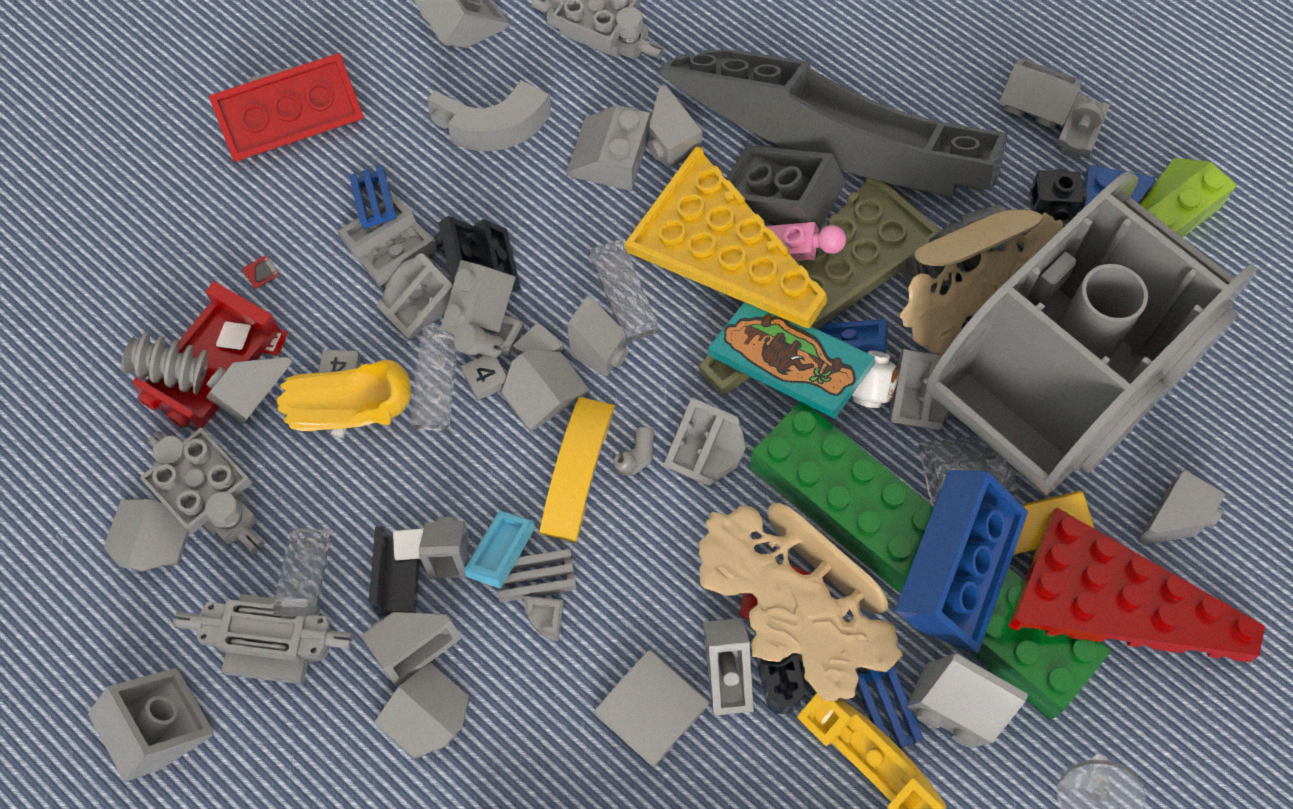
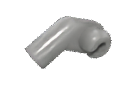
[614,427,654,476]

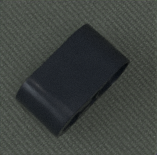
[756,653,805,714]

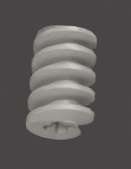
[121,331,208,396]

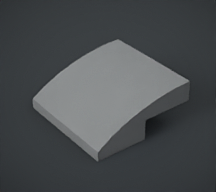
[337,195,438,287]
[593,649,711,767]

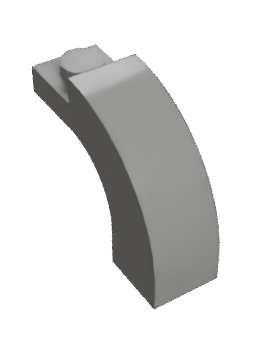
[427,80,551,151]

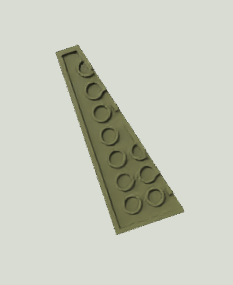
[699,178,941,397]

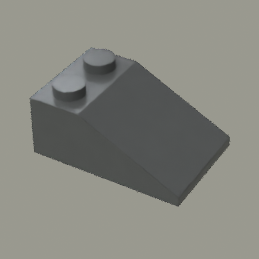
[726,145,846,229]

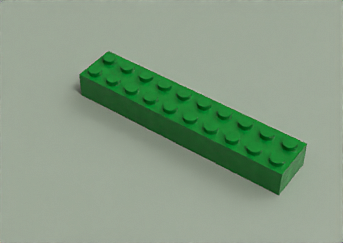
[749,402,1112,720]

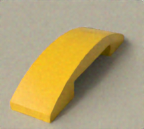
[539,397,615,543]
[797,693,947,809]

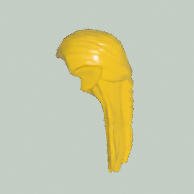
[277,360,411,432]

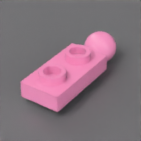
[766,222,846,261]

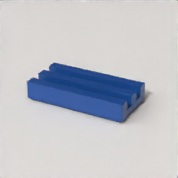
[349,165,397,229]
[857,666,924,749]

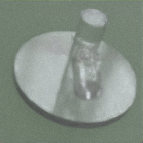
[1058,755,1145,809]

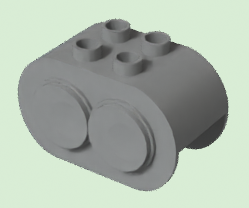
[926,171,1258,495]

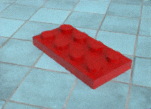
[208,53,364,163]

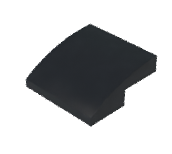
[438,216,521,292]

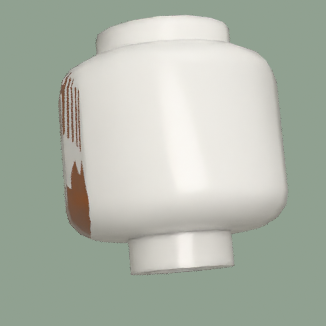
[852,350,899,408]

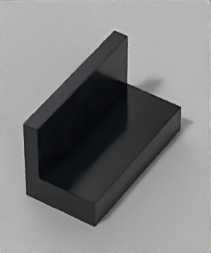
[369,527,420,615]

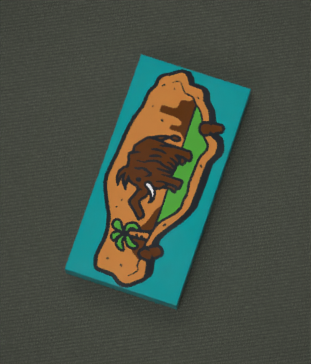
[708,302,875,419]

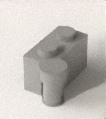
[440,260,515,358]

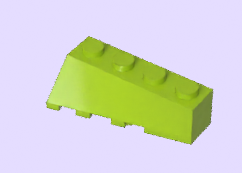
[1140,158,1237,238]

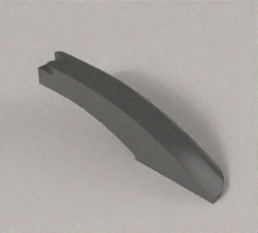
[659,49,1008,196]

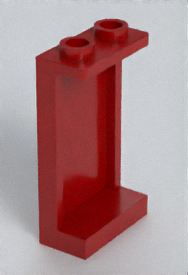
[131,281,280,430]

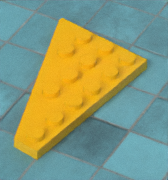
[624,146,827,329]

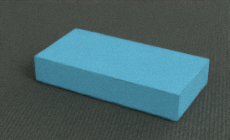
[464,510,535,589]

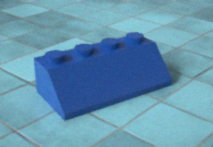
[895,470,1028,653]

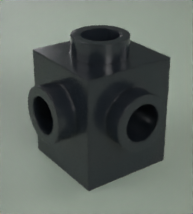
[1030,169,1087,222]

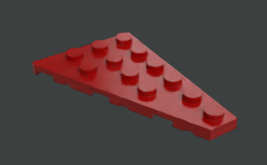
[1008,507,1265,663]

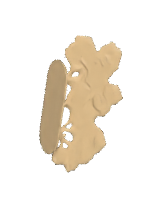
[900,210,1063,356]
[699,503,903,701]

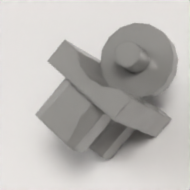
[1056,93,1110,159]

